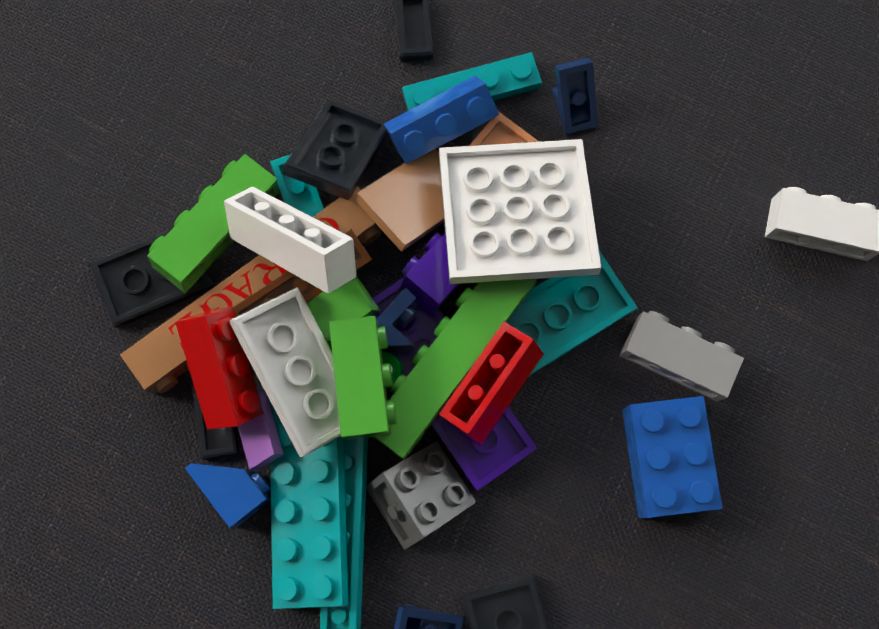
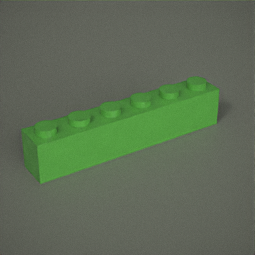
[374,279,537,460]

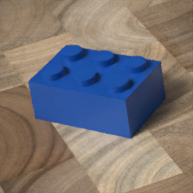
[622,396,723,518]

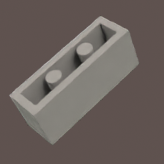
[619,311,744,402]

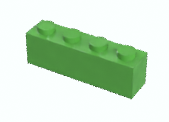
[147,154,279,293]

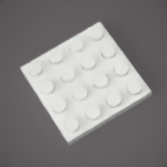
[439,139,601,284]

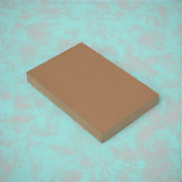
[354,149,445,252]

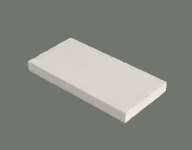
[229,287,341,457]

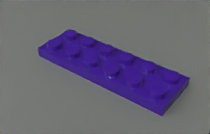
[372,278,537,491]

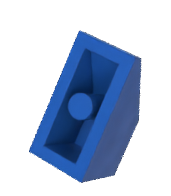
[185,463,271,528]

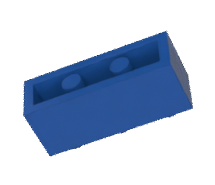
[384,75,500,164]

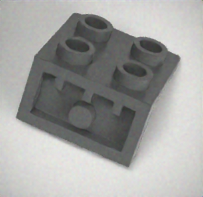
[366,442,475,550]

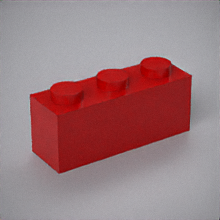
[175,306,264,429]
[439,321,544,445]

